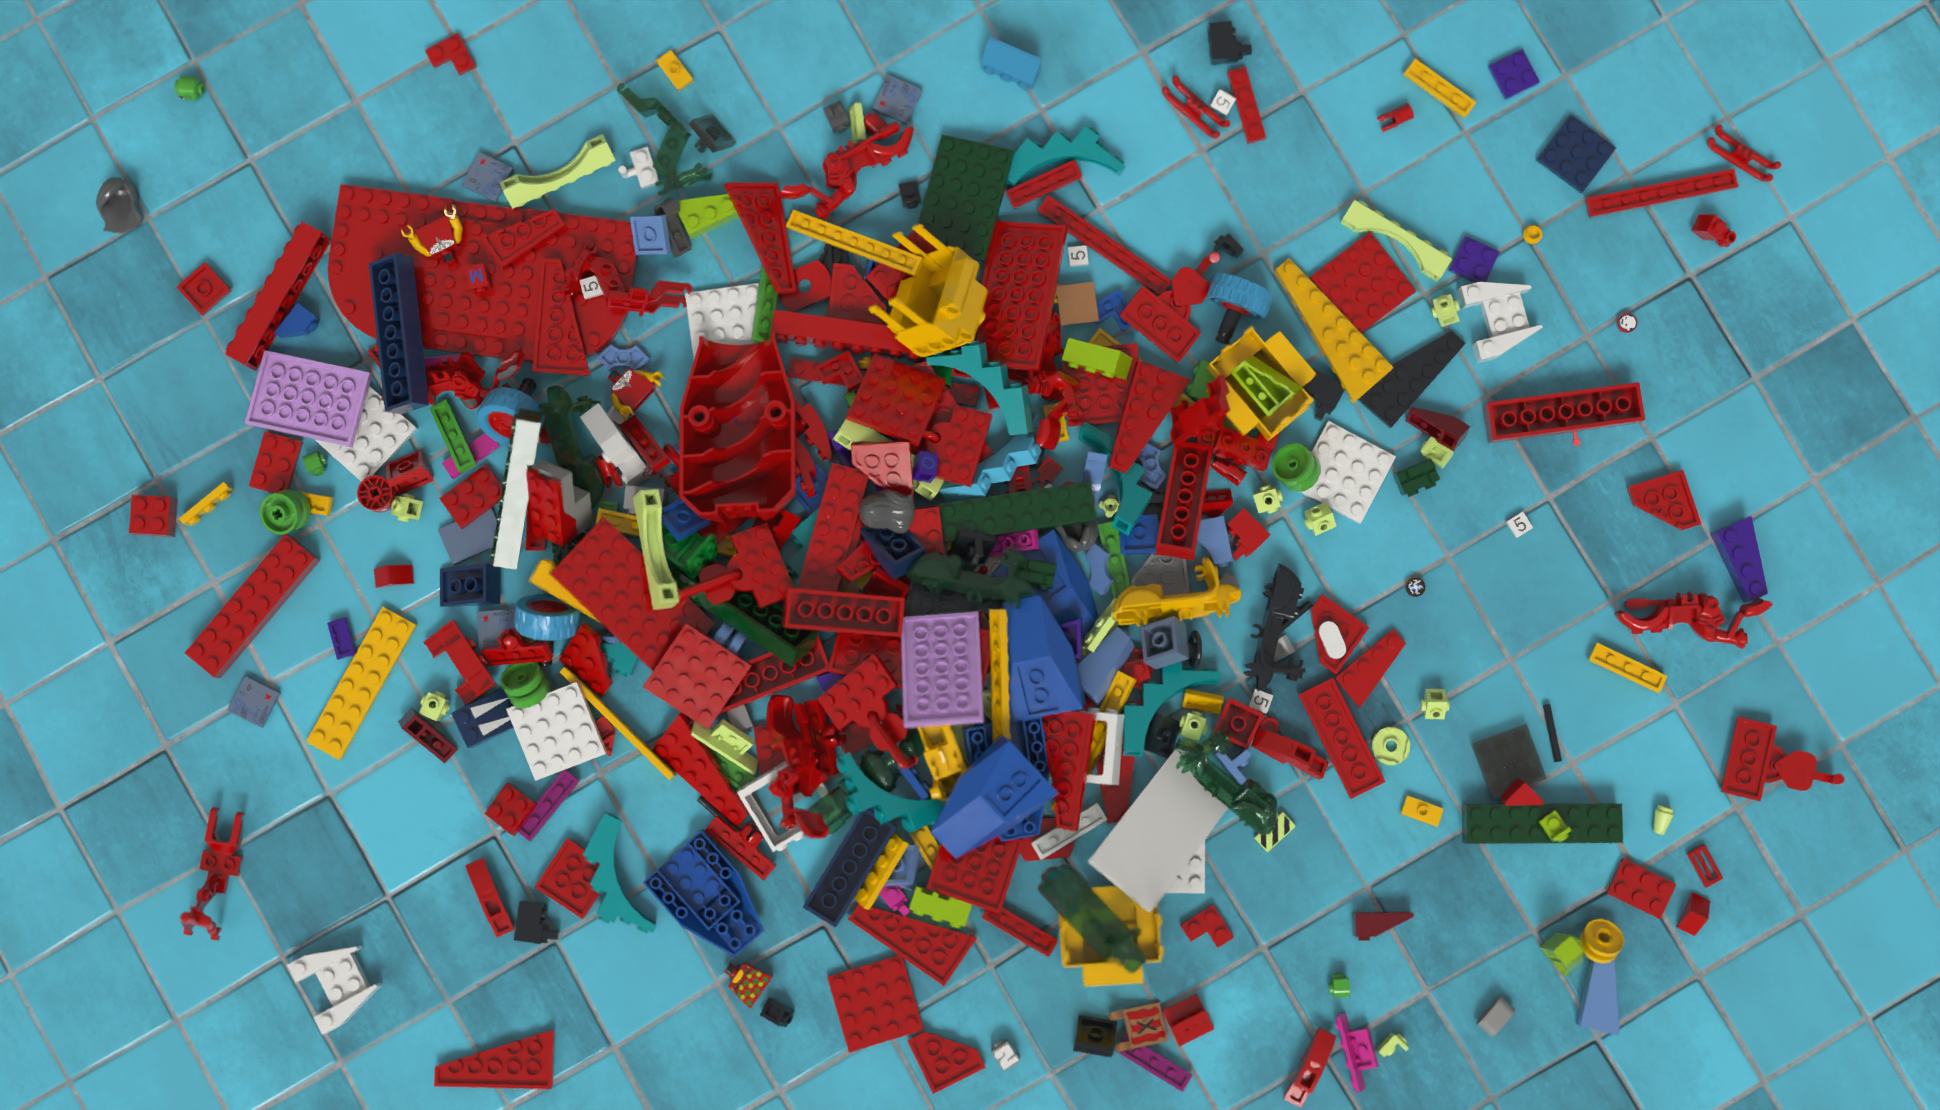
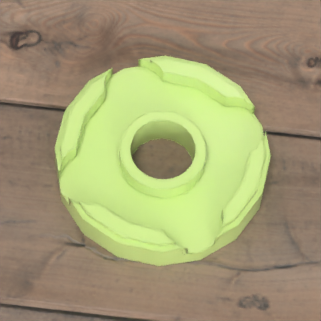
[1371,727,1410,765]

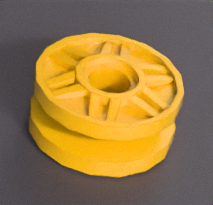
[1579,919,1624,963]

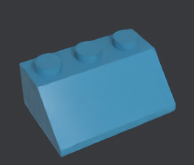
[980,37,1042,90]

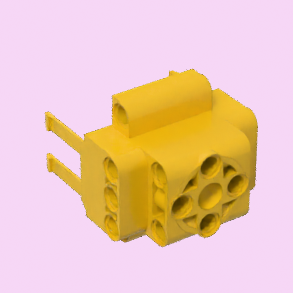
[869,224,988,357]
[1206,326,1316,441]
[1058,886,1164,986]

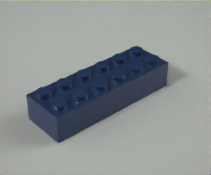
[803,809,898,928]

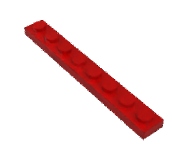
[1585,169,1739,218]
[1037,195,1172,296]

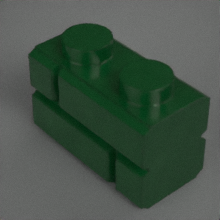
[1393,459,1440,497]
[1014,557,1057,591]

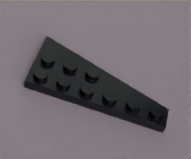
[1358,331,1466,428]
[903,565,1029,617]

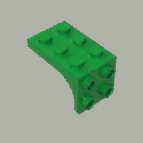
[661,523,718,579]

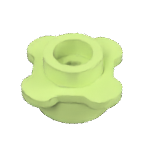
[1099,495,1119,518]

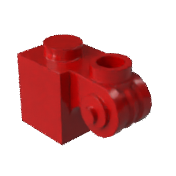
[1691,214,1736,247]

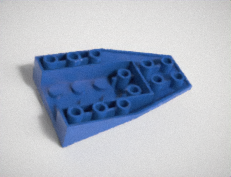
[991,529,1099,640]
[1002,594,1086,723]
[961,717,1050,842]
[930,735,1059,858]
[643,829,764,957]

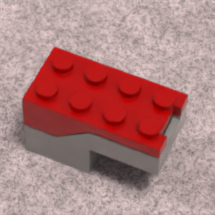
[526,460,593,547]

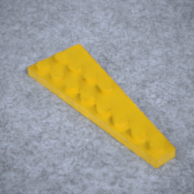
[1274,258,1394,404]

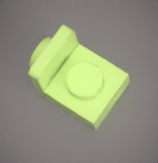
[1376,1032,1409,1057]

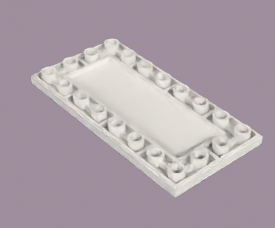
[1088,750,1235,913]

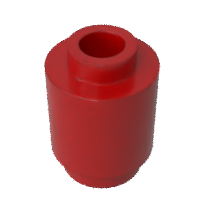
[864,112,888,140]

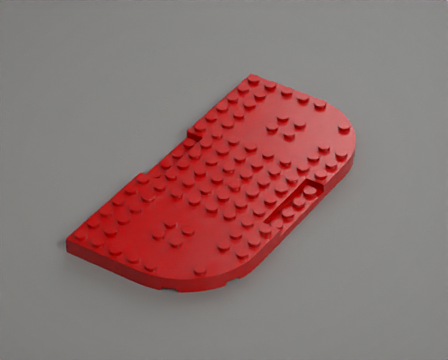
[328,184,638,363]

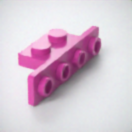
[1335,1012,1379,1093]

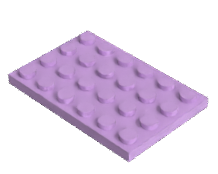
[245,350,372,448]
[901,611,984,728]

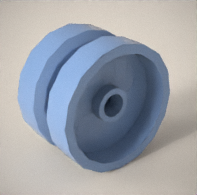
[713,622,749,656]

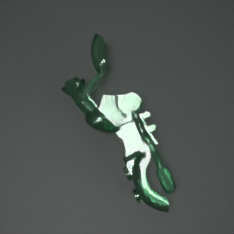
[808,727,924,835]

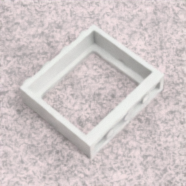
[1043,708,1124,785]
[737,761,840,852]

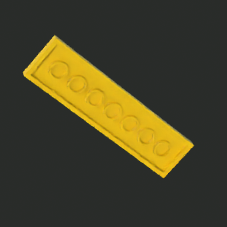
[306,606,417,760]

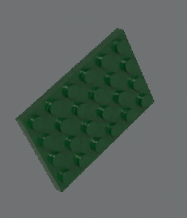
[918,135,1015,262]

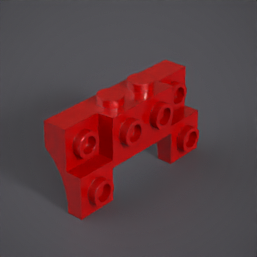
[1169,375,1230,444]
[1194,414,1279,472]
[423,620,497,706]

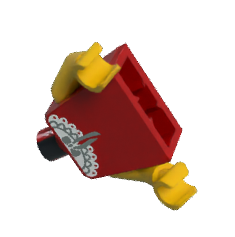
[401,204,463,265]
[608,369,665,421]

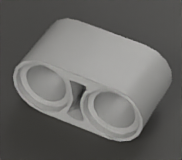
[1476,996,1515,1037]

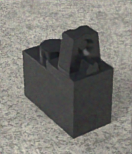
[1207,21,1252,65]
[1303,368,1345,422]
[514,901,560,944]

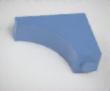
[1082,452,1107,507]
[1197,516,1233,569]

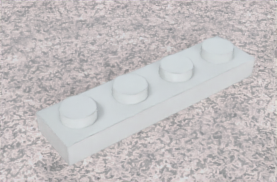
[1030,802,1107,860]

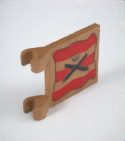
[1109,1002,1168,1052]

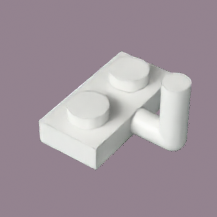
[619,147,660,189]

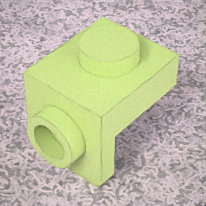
[1421,436,1454,469]

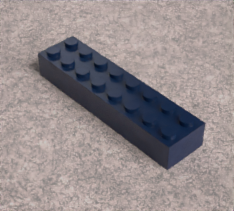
[369,253,429,414]

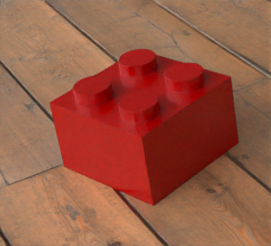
[129,495,178,537]
[1211,698,1264,750]

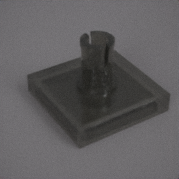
[689,114,736,153]

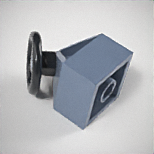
[1140,616,1202,669]

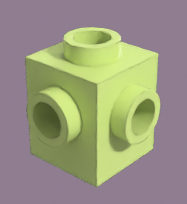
[1431,294,1460,327]
[1253,484,1284,513]
[391,494,423,522]
[1304,502,1336,536]
[1420,689,1449,719]
[419,691,450,722]
[1179,710,1208,741]

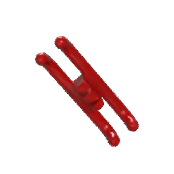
[1162,75,1230,139]
[1706,125,1781,182]

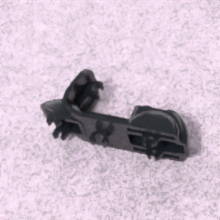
[1243,563,1306,692]

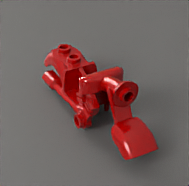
[779,122,914,221]
[1021,310,1084,451]
[1613,592,1773,649]
[766,695,829,839]

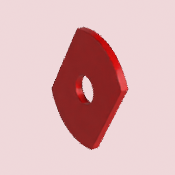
[778,260,831,312]
[1020,818,1074,861]

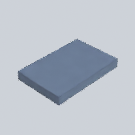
[438,508,497,565]

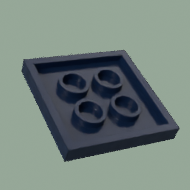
[1536,114,1616,194]

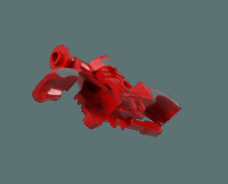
[381,350,525,410]

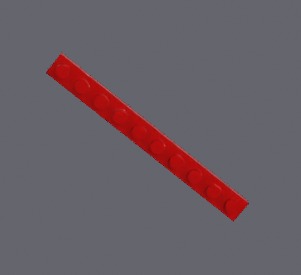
[788,358,979,407]

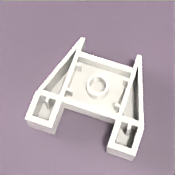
[1457,282,1543,363]
[580,403,649,486]
[287,945,382,1035]

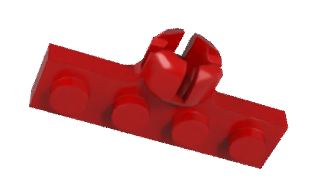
[481,628,554,666]
[803,699,846,776]
[705,815,777,881]

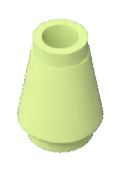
[1653,805,1674,835]

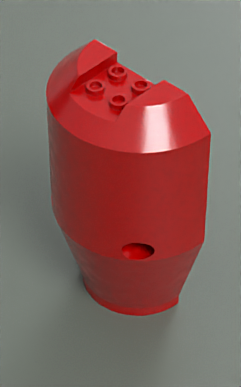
[679,331,796,523]

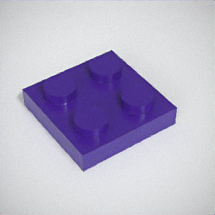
[1488,49,1540,100]
[1449,236,1500,283]

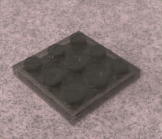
[1471,724,1547,798]

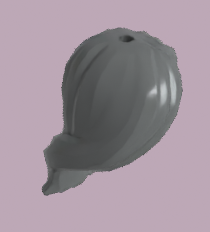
[96,177,142,233]
[858,489,915,533]
[1055,522,1098,552]

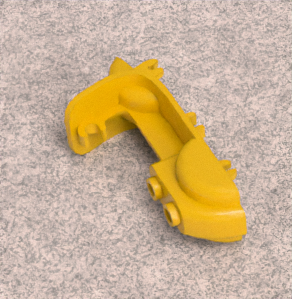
[1113,557,1241,627]

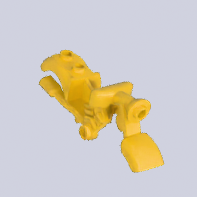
[917,725,967,802]

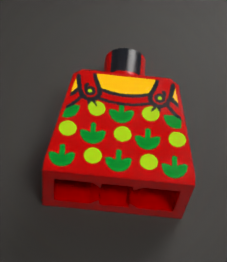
[724,962,773,1008]

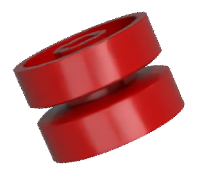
[357,475,398,513]

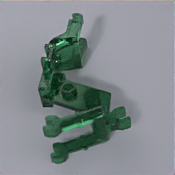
[617,83,714,196]

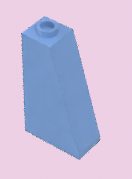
[1077,627,1135,706]
[1576,959,1620,1035]

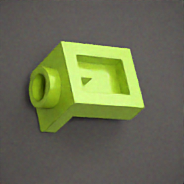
[1538,810,1571,842]

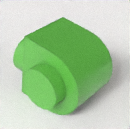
[303,451,327,476]
[1328,973,1350,998]

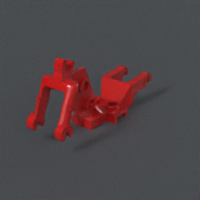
[560,242,692,317]
[180,807,245,941]

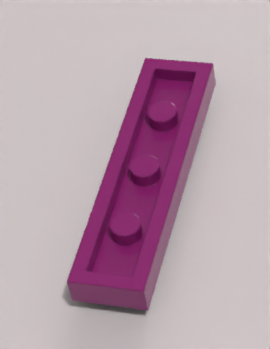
[518,769,580,842]
[1115,1034,1193,1092]

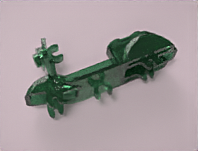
[538,385,605,509]
[906,545,1036,610]
[1176,729,1278,835]
[1038,863,1146,973]

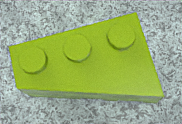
[677,194,739,240]
[1062,338,1133,380]
[1230,355,1303,417]
[909,885,972,929]
[1540,932,1584,977]

